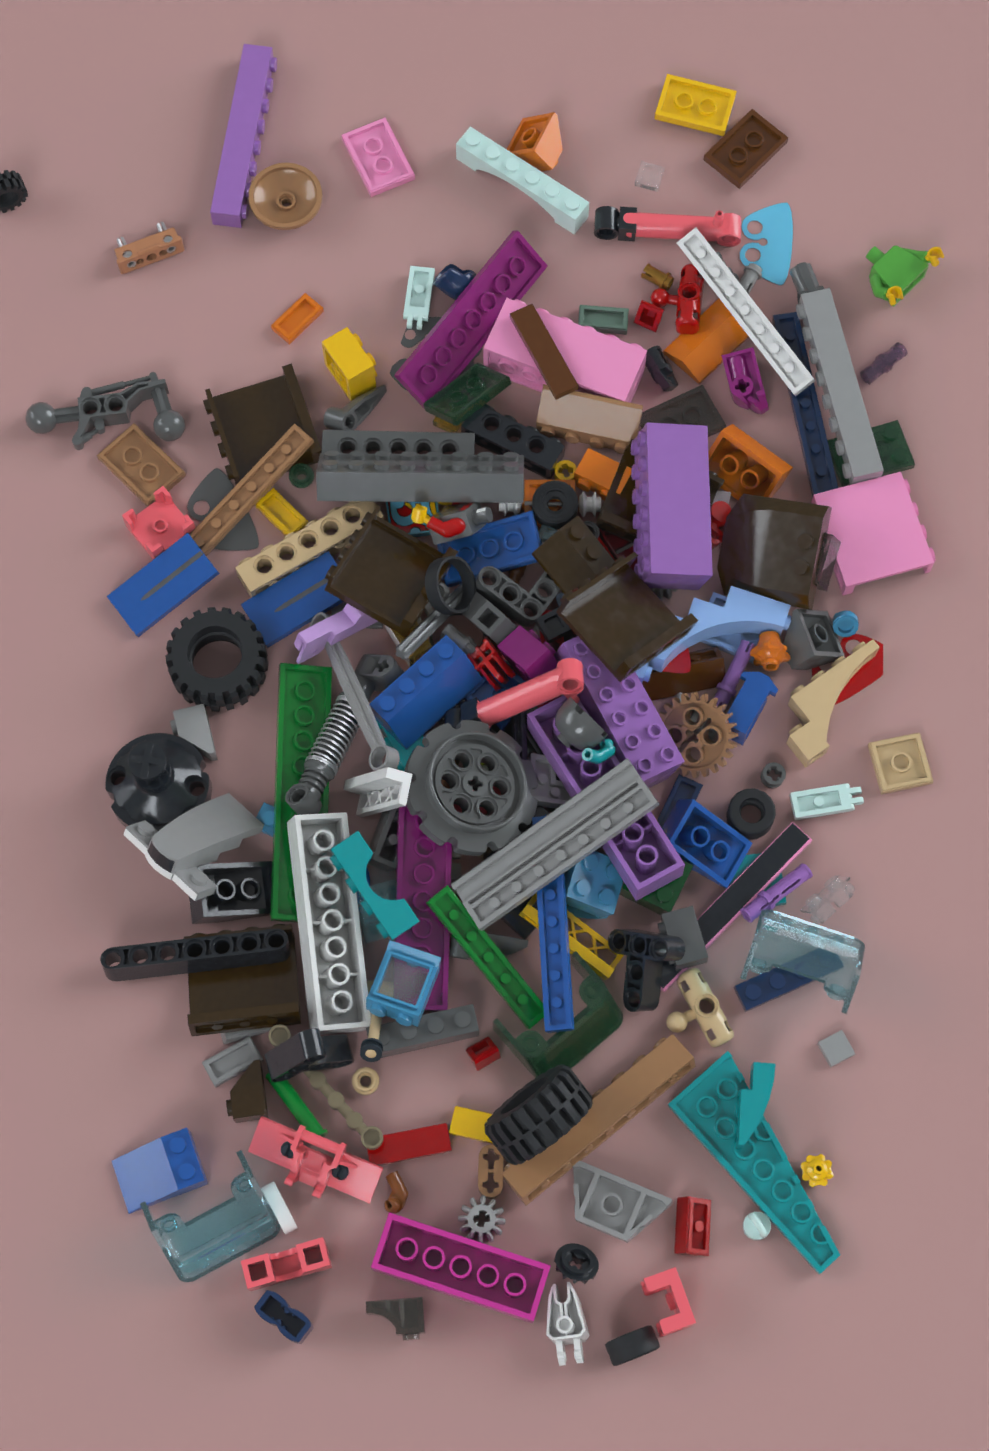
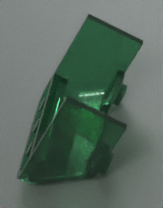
[493,951,623,1078]

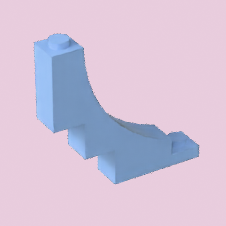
[636,586,791,683]

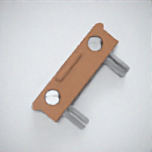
[114,222,185,274]

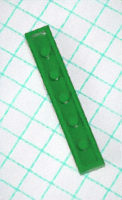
[426,885,544,1030]

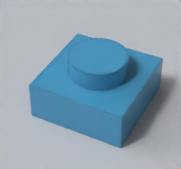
[256,802,274,837]

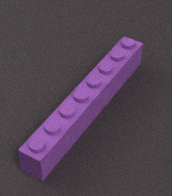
[210,44,277,228]

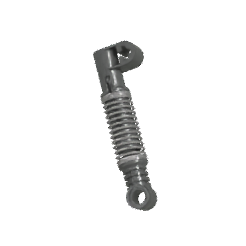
[285,654,404,815]

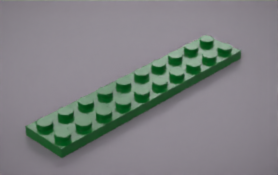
[270,663,332,923]

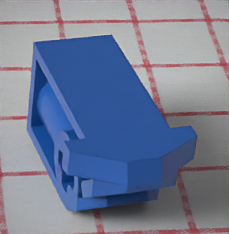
[727,672,778,745]

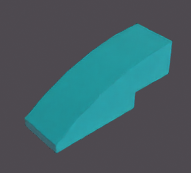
[736,1062,776,1149]

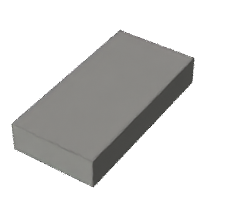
[202,1036,264,1088]

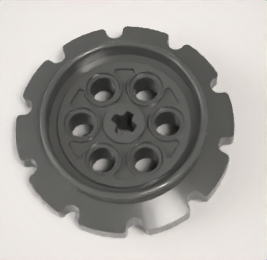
[404,720,538,856]

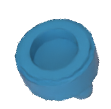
[832,610,859,637]

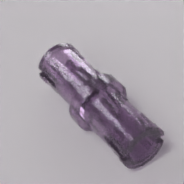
[860,342,908,385]

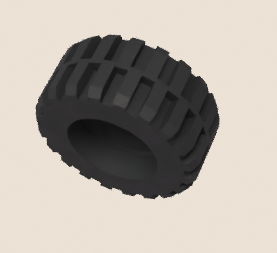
[165,607,268,712]
[484,1064,593,1165]

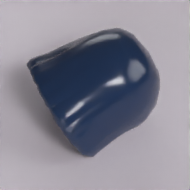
[433,264,476,300]

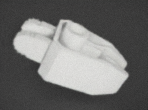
[546,1282,590,1366]

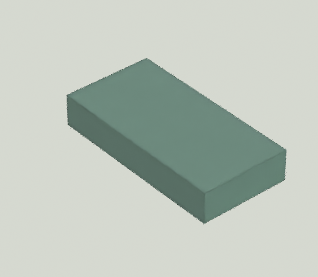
[578,305,629,335]

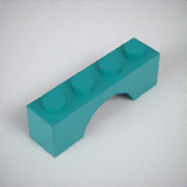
[330,831,420,941]

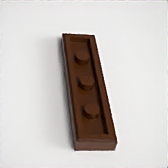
[510,304,579,400]

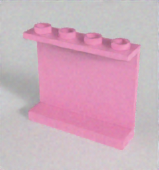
[811,472,936,596]

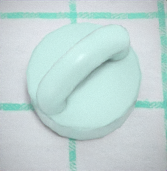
[743,1211,771,1240]

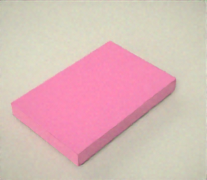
[341,118,415,197]

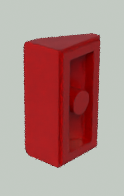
[674,1196,711,1256]

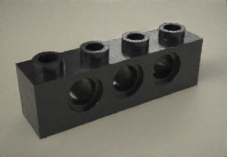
[461,402,565,480]

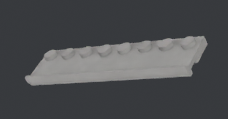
[451,758,660,931]

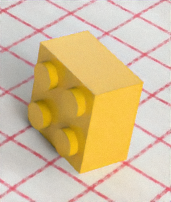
[322,327,378,401]

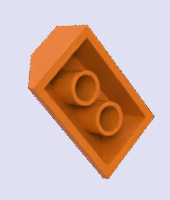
[708,424,793,500]

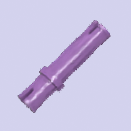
[714,640,756,712]
[740,863,813,923]

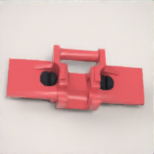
[248,1116,383,1204]

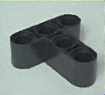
[608,929,685,1012]
[265,1028,354,1082]

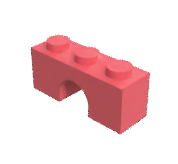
[241,1237,332,1291]

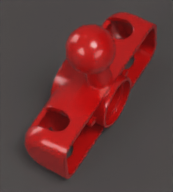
[650,264,704,334]

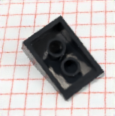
[189,861,272,924]

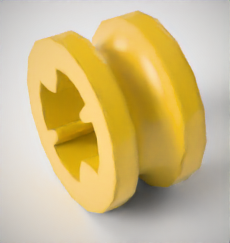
[554,460,577,480]

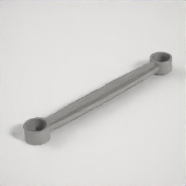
[310,612,400,770]

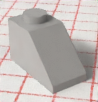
[170,704,218,761]

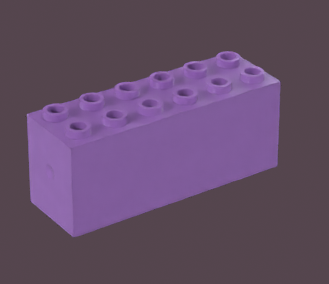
[631,422,713,590]
[554,636,685,788]

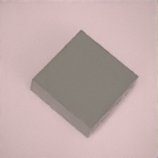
[817,1030,855,1068]

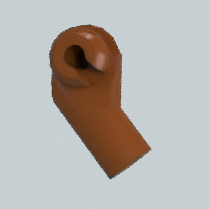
[384,1171,408,1213]

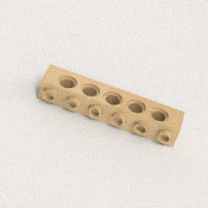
[235,501,384,598]

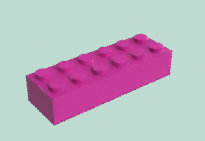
[371,1213,551,1323]

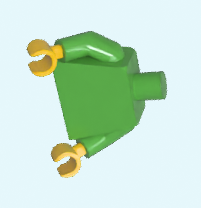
[866,245,944,307]

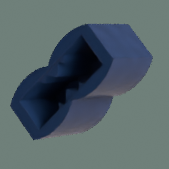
[254,1290,314,1344]

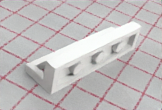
[343,767,412,817]

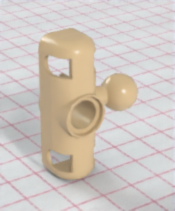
[666,968,734,1048]

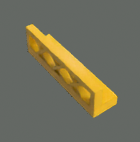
[519,892,624,980]

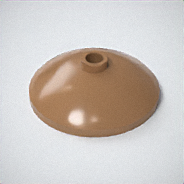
[249,163,322,230]

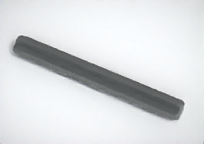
[395,583,463,660]

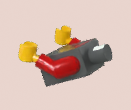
[411,502,493,545]

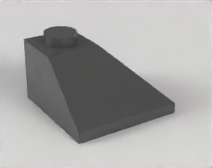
[783,609,845,670]

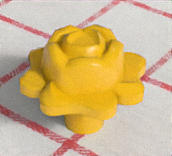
[800,1154,833,1187]

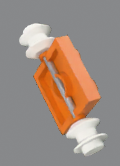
[499,480,601,531]

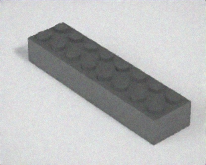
[316,450,524,503]

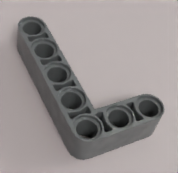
[475,521,600,627]

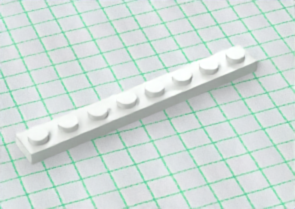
[677,227,815,397]

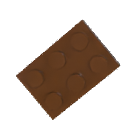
[703,109,788,189]

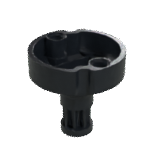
[105,733,212,831]

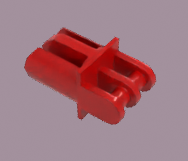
[467,638,516,692]

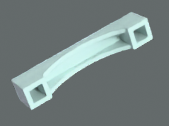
[456,126,589,234]

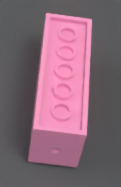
[483,298,647,403]

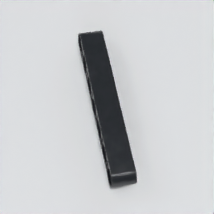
[100,928,291,982]

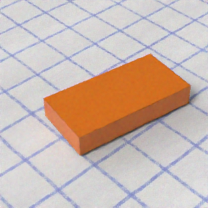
[271,293,324,345]

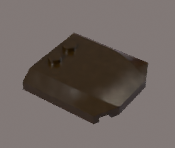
[717,494,832,610]

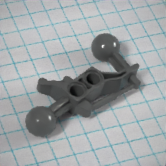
[25,372,185,450]

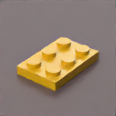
[654,74,737,136]

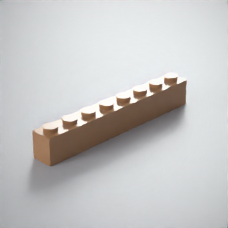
[502,1034,696,1206]

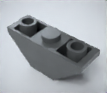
[461,592,517,645]

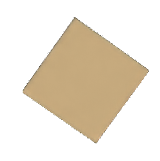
[868,732,933,795]

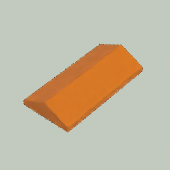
[663,298,749,384]

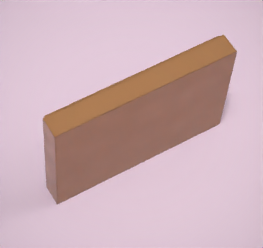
[97,423,186,507]

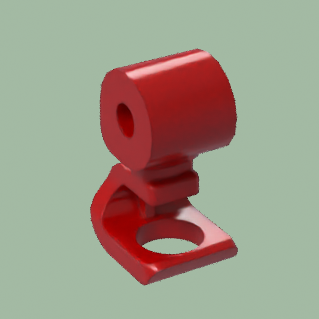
[710,501,732,550]

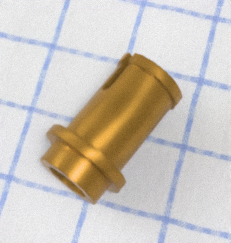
[641,264,674,291]

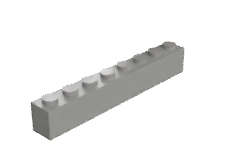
[796,288,884,485]

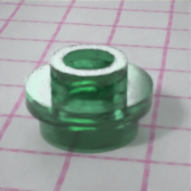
[289,463,314,488]

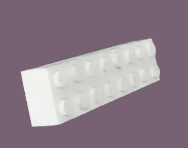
[287,812,371,1035]

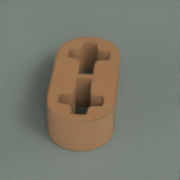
[478,1144,504,1199]

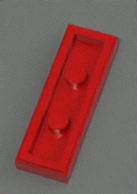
[367,1123,452,1166]

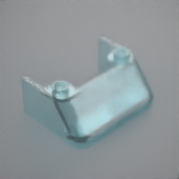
[740,909,865,1014]
[140,1150,280,1282]

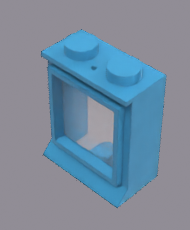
[366,940,441,1027]

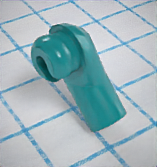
[582,739,616,764]

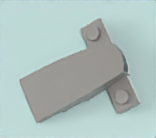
[123,793,264,901]

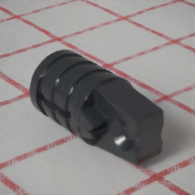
[645,346,678,391]

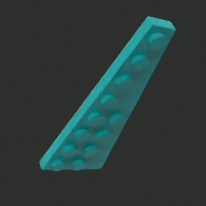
[667,1051,841,1275]

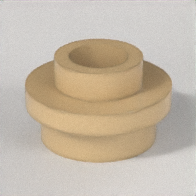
[352,1067,379,1095]

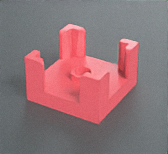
[122,486,195,559]
[640,1267,696,1337]

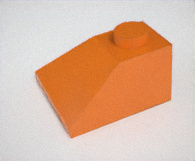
[507,112,563,172]

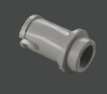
[739,263,762,294]

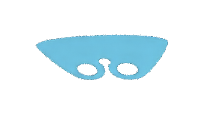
[740,203,793,285]

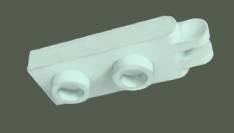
[403,266,435,330]
[789,783,864,820]

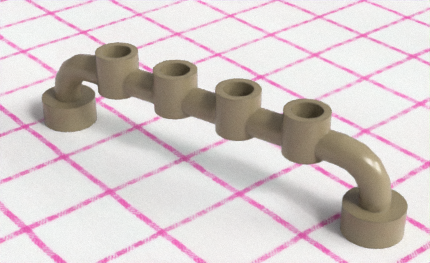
[268,1024,383,1150]

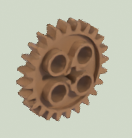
[658,692,738,778]

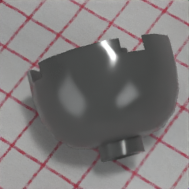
[555,697,608,750]

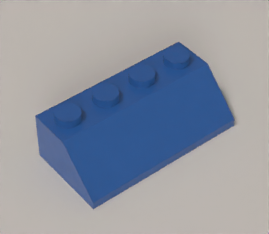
[369,635,483,750]

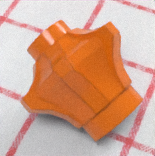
[750,631,791,671]

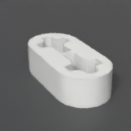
[262,1181,298,1235]

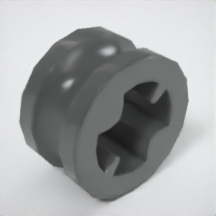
[760,762,786,788]

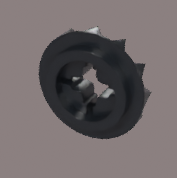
[554,1243,599,1284]

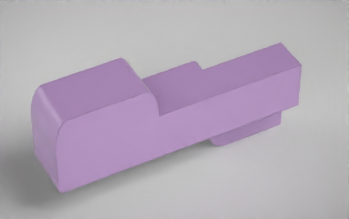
[294,603,378,664]

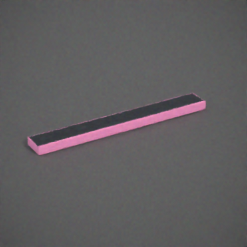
[660,822,812,993]

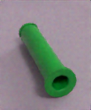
[265,1073,329,1145]

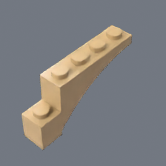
[786,639,879,768]

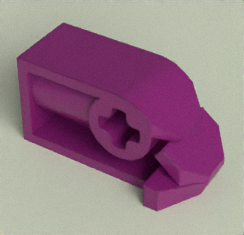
[721,347,769,414]

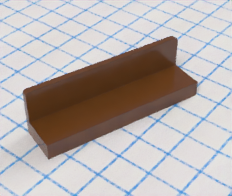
[642,646,726,701]

